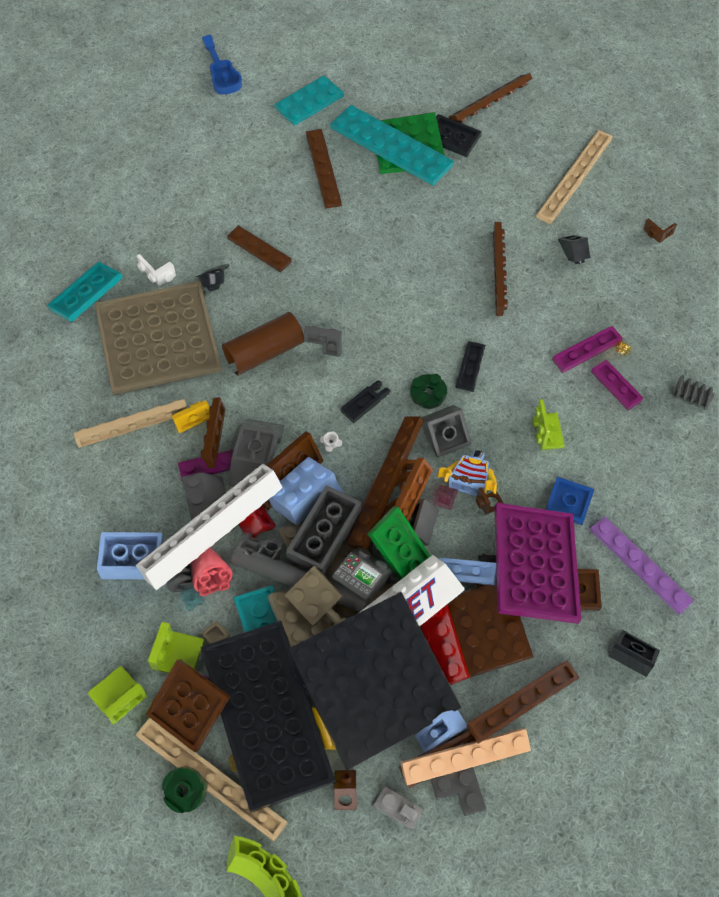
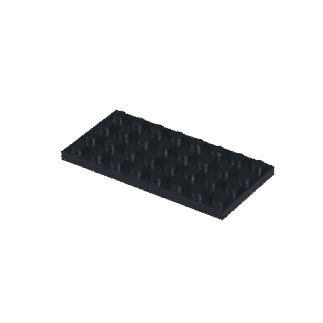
[200,621,336,813]

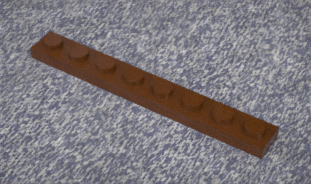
[347,416,424,550]

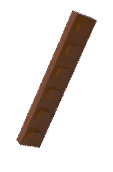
[449,73,532,123]
[306,129,342,209]
[493,222,508,316]
[466,660,580,744]

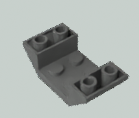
[229,419,284,487]

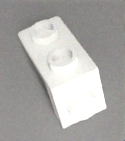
[136,254,176,286]

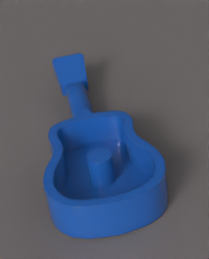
[202,35,242,94]

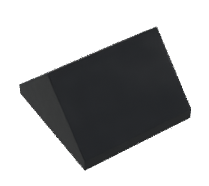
[609,630,660,677]

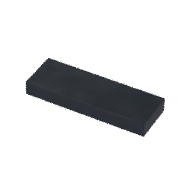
[456,341,486,392]

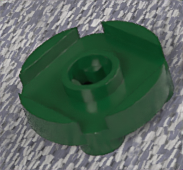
[410,374,447,409]
[162,766,208,813]

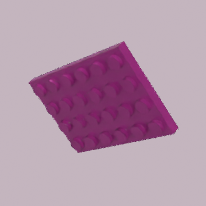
[494,503,581,624]

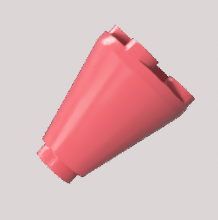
[190,547,233,596]

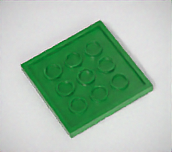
[377,112,445,174]

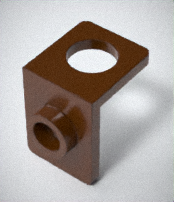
[643,218,677,243]
[476,487,504,515]
[334,770,357,810]

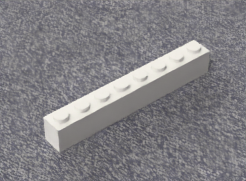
[136,464,283,590]

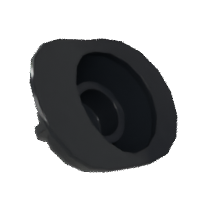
[195,264,229,291]

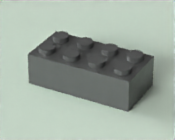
[286,485,362,576]

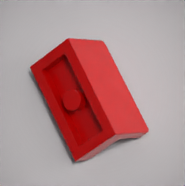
[238,505,276,538]

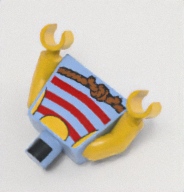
[437,450,497,496]

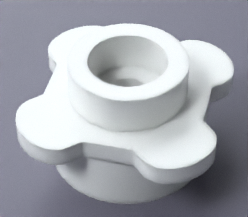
[320,431,342,452]

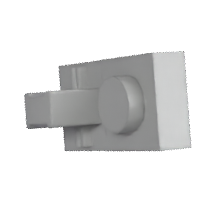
[374,787,423,830]

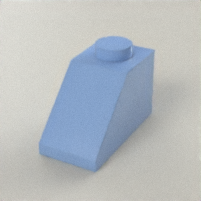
[414,710,467,753]

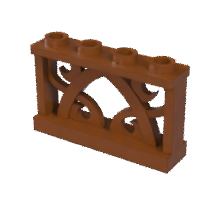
[362,458,433,522]

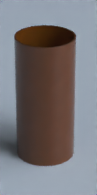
[222,312,304,376]

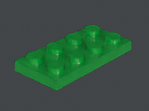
[368,506,431,581]

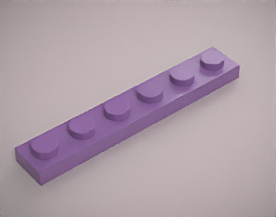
[590,516,694,615]

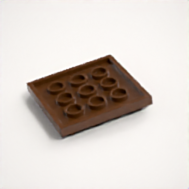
[448,582,534,678]

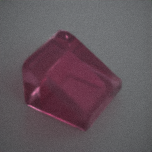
[433,485,459,510]

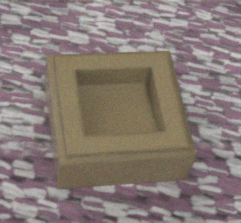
[201,620,230,644]

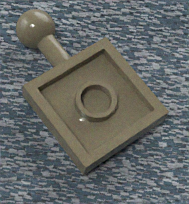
[284,566,346,626]

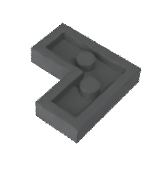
[304,325,342,357]
[430,767,486,816]

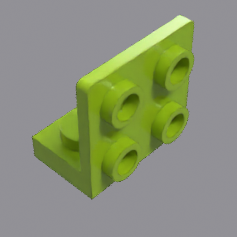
[532,399,565,450]
[148,622,204,674]
[88,666,147,725]

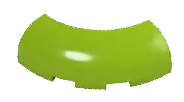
[226,836,302,897]

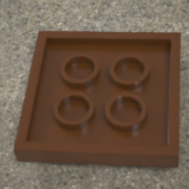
[146,659,231,752]

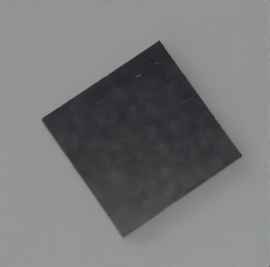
[287,592,461,770]

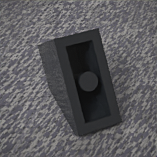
[558,235,591,264]

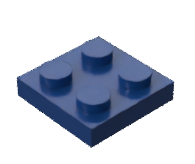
[545,477,594,525]

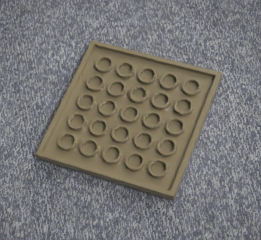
[94,281,222,395]

